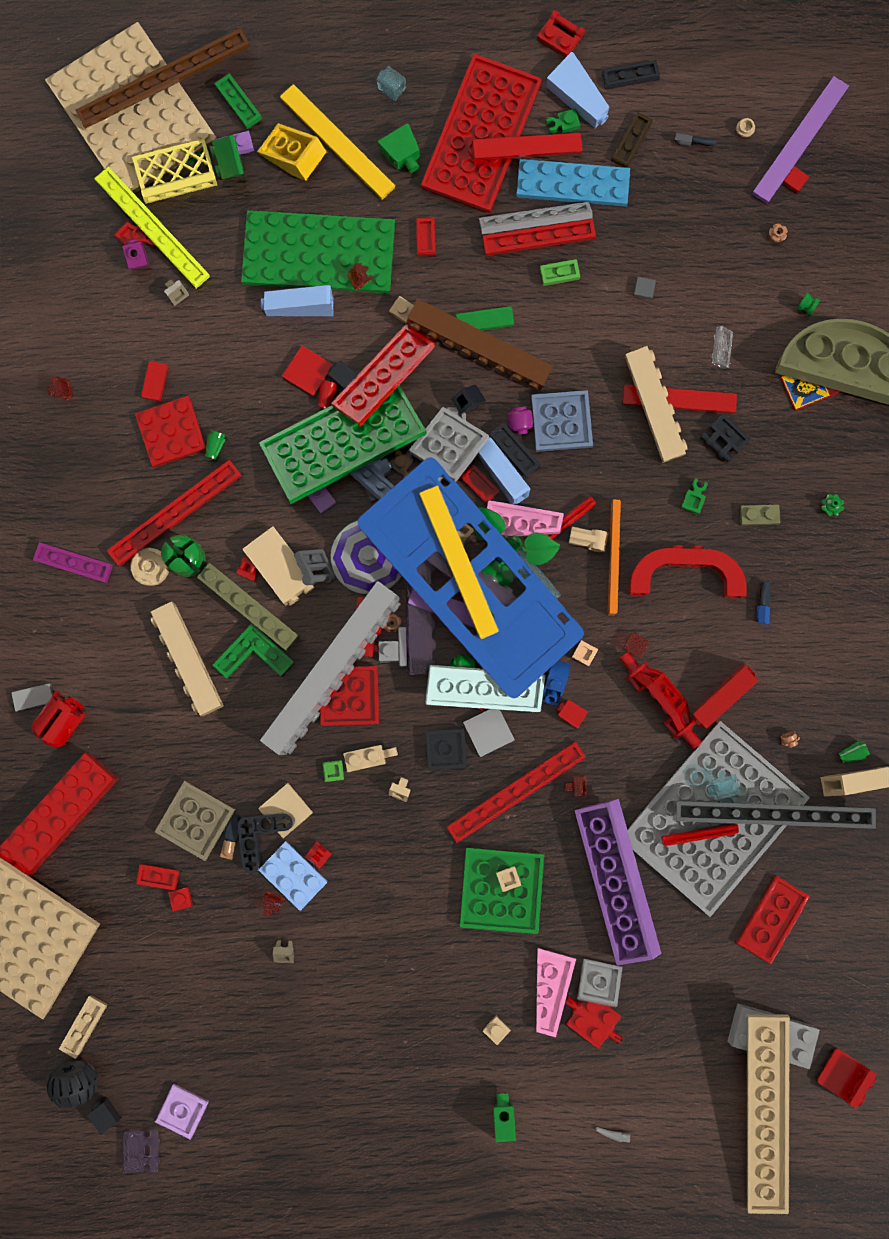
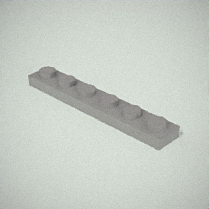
[479,202,592,234]

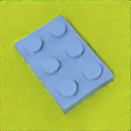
[259,841,328,911]

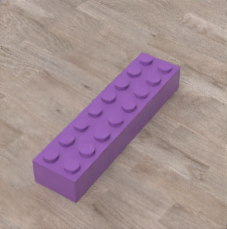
[575,799,661,966]

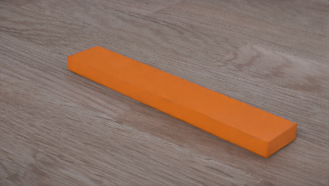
[608,500,621,616]

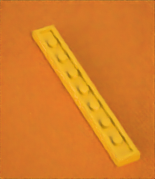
[280,84,395,200]
[419,486,499,639]

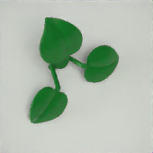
[473,507,560,593]

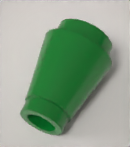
[205,430,226,459]
[838,741,870,764]

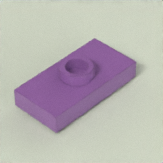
[308,487,336,514]

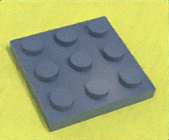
[531,390,593,452]

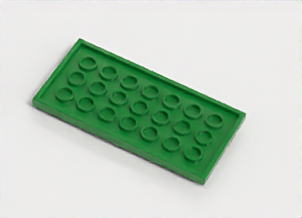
[241,210,395,294]
[259,385,427,504]

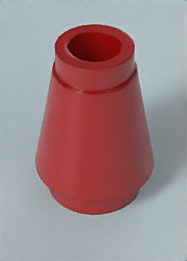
[318,380,338,409]

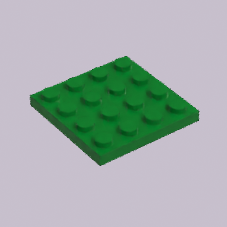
[460,848,544,934]

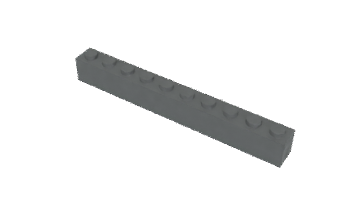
[673,801,876,829]

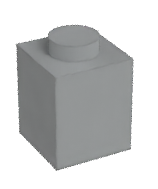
[379,641,399,663]

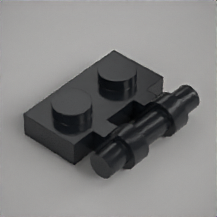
[701,413,751,463]

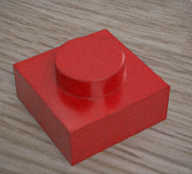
[168,887,193,911]

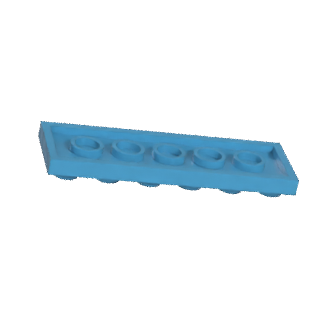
[517,159,630,207]

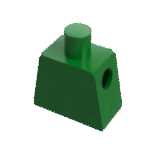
[378,123,420,173]
[493,1093,516,1142]

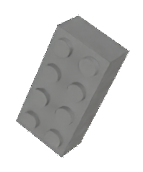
[727,1003,820,1069]

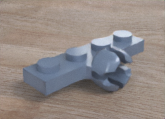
[351,457,395,500]

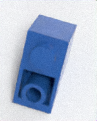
[542,661,571,706]

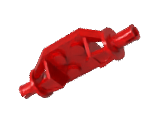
[619,651,702,749]

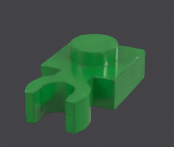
[546,109,581,134]
[681,479,708,515]

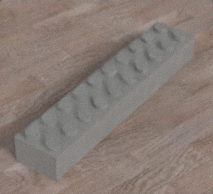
[260,581,401,755]

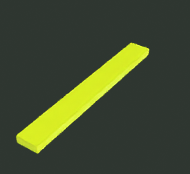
[94,167,210,289]

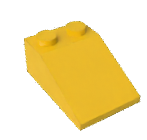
[257,123,326,180]

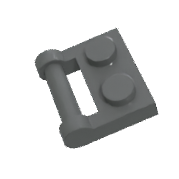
[294,549,335,585]

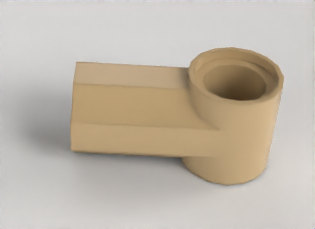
[569,527,609,552]

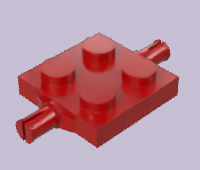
[565,996,623,1049]

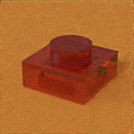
[623,632,650,659]

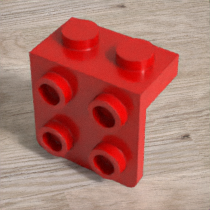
[817,1048,877,1109]

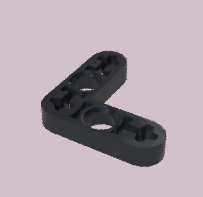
[238,812,295,874]

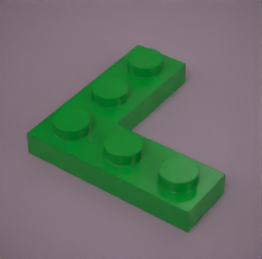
[213,623,295,679]

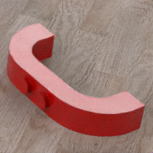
[628,545,747,599]

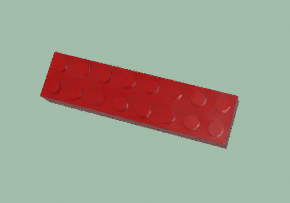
[0,753,118,877]

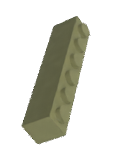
[197,563,300,652]

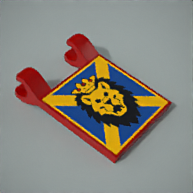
[780,375,841,411]

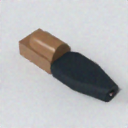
[220,815,240,860]

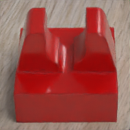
[236,556,259,582]
[305,841,332,869]

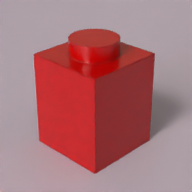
[556,699,588,729]

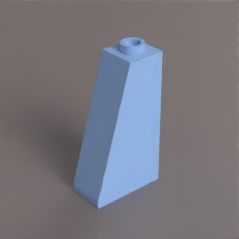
[546,52,609,128]
[261,285,334,316]
[477,437,530,505]

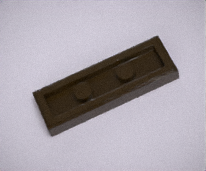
[611,112,653,168]

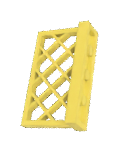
[132,139,217,204]

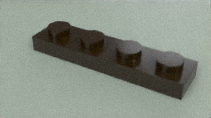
[389,404,440,476]

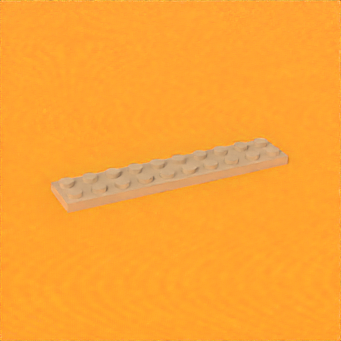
[747,1014,790,1214]

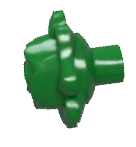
[821,494,844,516]

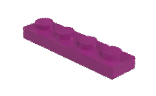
[33,542,113,583]

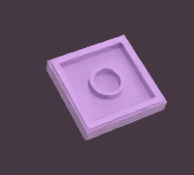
[155,1084,209,1140]

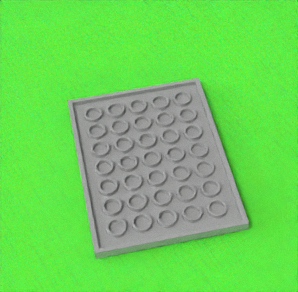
[627,721,810,917]

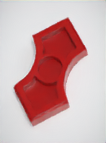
[114,222,157,249]

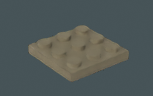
[155,781,236,861]

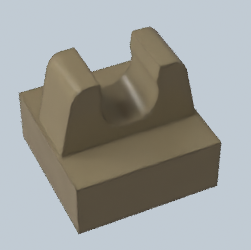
[164,280,189,306]
[273,940,294,963]

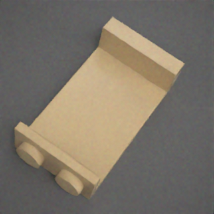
[243,527,315,606]

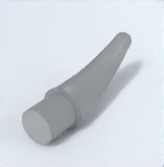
[596,1127,630,1143]

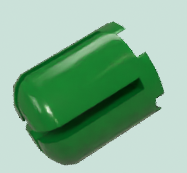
[161,534,206,578]

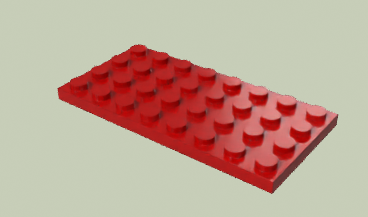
[421,54,542,213]

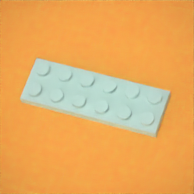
[425,665,545,712]

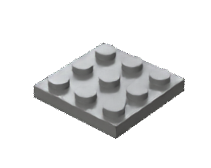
[409,407,489,482]

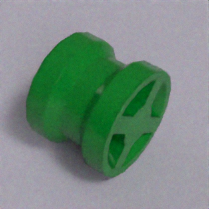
[797,292,820,316]

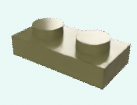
[740,505,780,526]

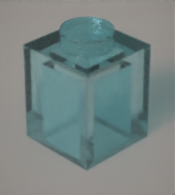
[377,66,406,101]
[708,775,741,800]

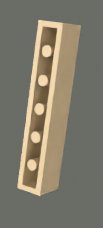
[625,346,687,463]
[151,602,224,716]

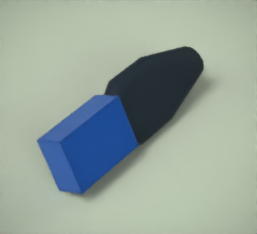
[756,581,770,624]

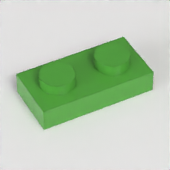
[540,259,580,286]

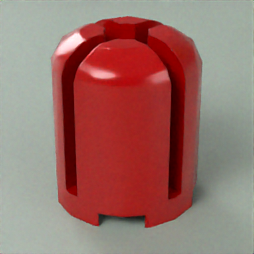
[31,691,88,747]

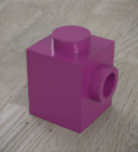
[122,239,149,269]

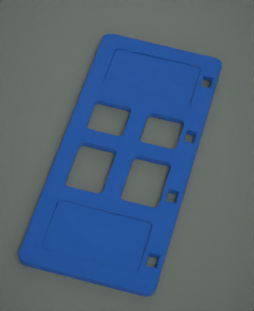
[358,457,584,698]

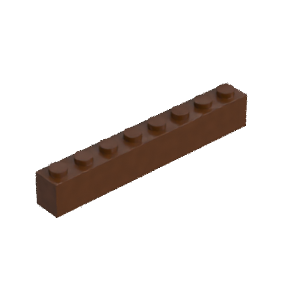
[406,298,553,390]

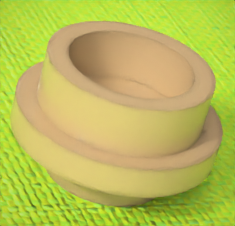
[736,118,755,137]

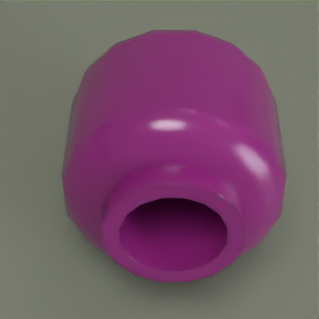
[508,406,533,435]

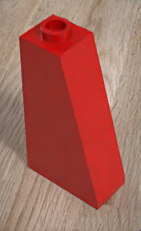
[693,662,758,729]

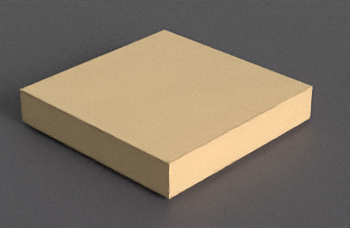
[258,783,313,838]

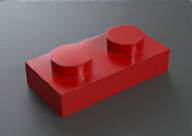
[136,864,180,890]

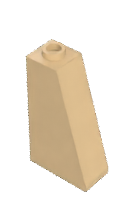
[820,766,889,796]

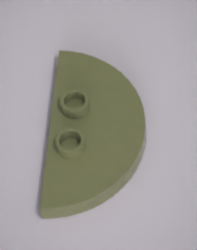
[775,319,889,405]

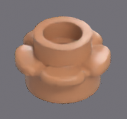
[769,224,788,242]
[384,613,402,632]
[781,731,800,748]

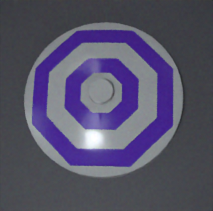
[331,521,402,595]

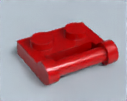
[537,10,586,58]

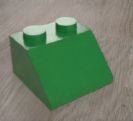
[210,135,245,180]

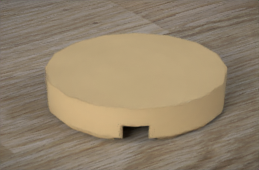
[130,548,169,586]

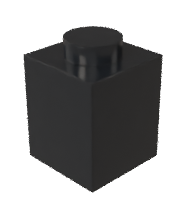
[328,360,357,390]
[451,385,486,414]
[87,1098,122,1135]

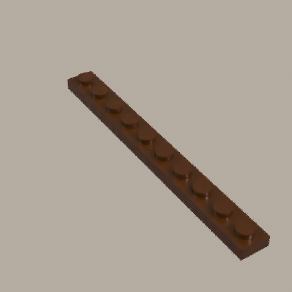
[75,28,250,129]

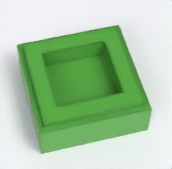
[323,760,344,782]

